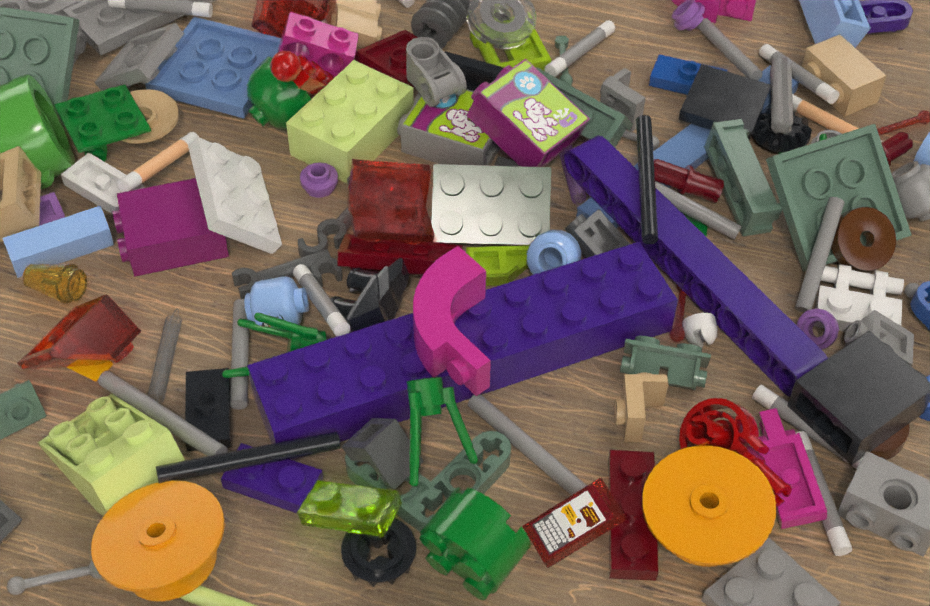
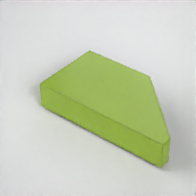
[466,245,530,286]

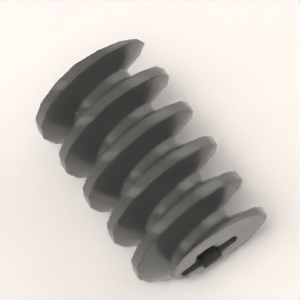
[411,0,480,49]

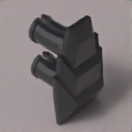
[331,258,410,332]

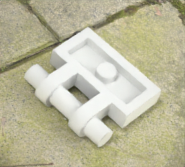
[814,264,904,332]

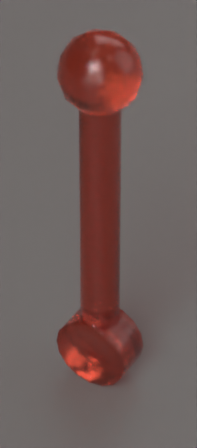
[877,110,930,136]
[669,284,687,343]

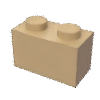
[802,34,886,117]

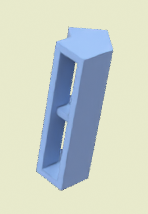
[3,205,114,278]

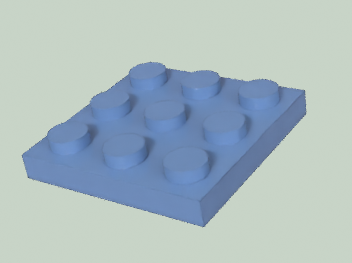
[145,17,281,119]

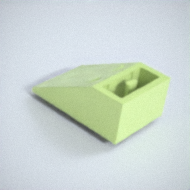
[38,394,185,516]

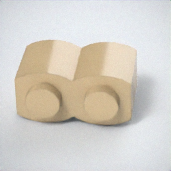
[326,0,382,51]

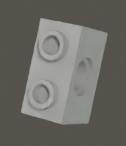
[838,451,930,557]

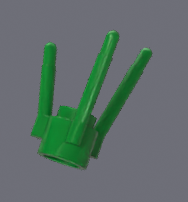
[222,312,326,378]
[406,377,478,487]

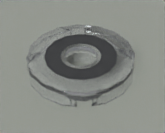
[466,0,537,49]

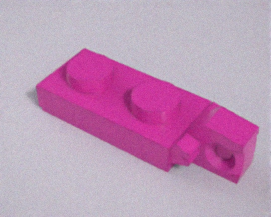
[755,408,827,529]

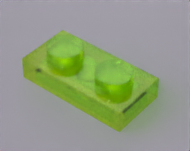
[297,480,402,537]

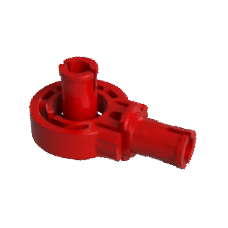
[679,398,792,507]

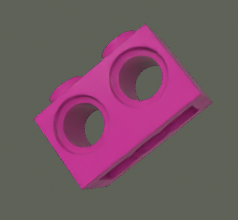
[277,12,359,78]

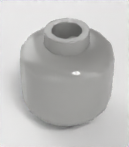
[891,161,930,221]

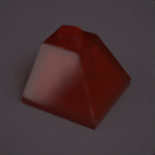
[17,294,141,369]

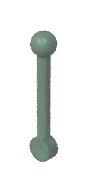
[555,35,573,86]

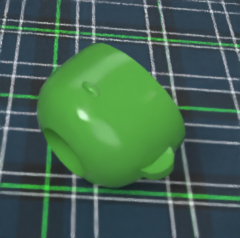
[0,75,75,189]

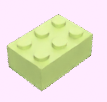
[286,60,414,183]

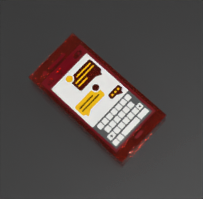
[523,477,627,568]

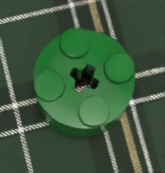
[419,487,531,601]

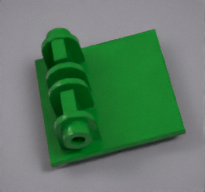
[54,84,151,162]

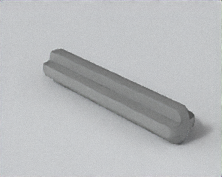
[770,56,793,135]

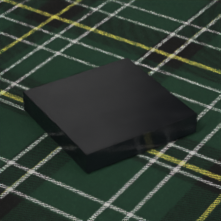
[679,64,771,141]

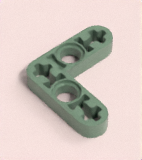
[345,431,511,532]

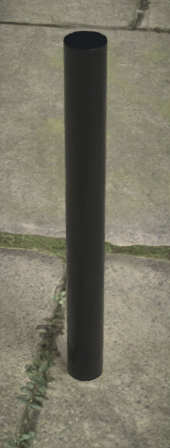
[636,115,658,244]
[156,431,340,484]

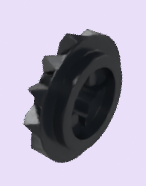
[752,108,812,153]
[341,515,416,587]

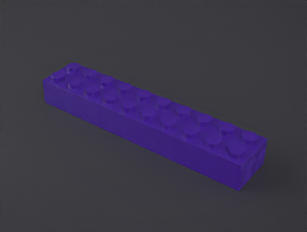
[247,241,678,444]

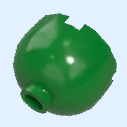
[247,56,311,131]

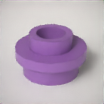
[672,0,705,31]
[300,163,338,198]
[796,309,839,350]

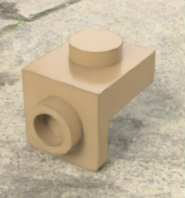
[614,372,668,442]

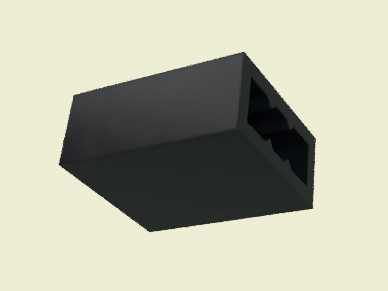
[787,331,930,465]

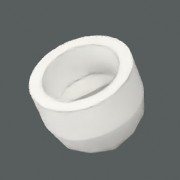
[682,313,718,348]

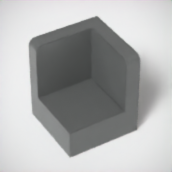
[341,418,424,489]

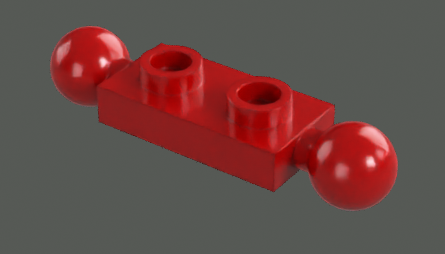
[270,51,334,96]

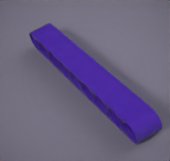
[564,135,828,397]

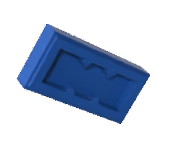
[649,54,727,95]

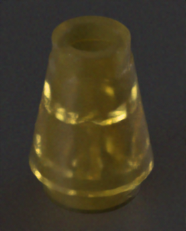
[23,264,87,304]

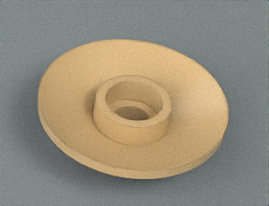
[121,89,179,144]

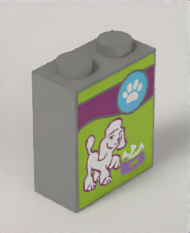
[397,89,500,166]

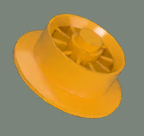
[642,446,776,567]
[91,481,225,601]

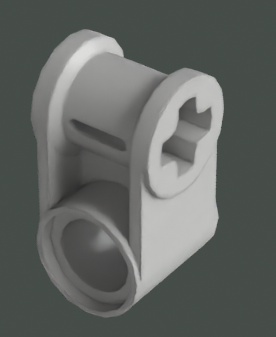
[406,37,467,107]

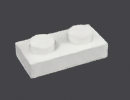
[61,153,144,214]

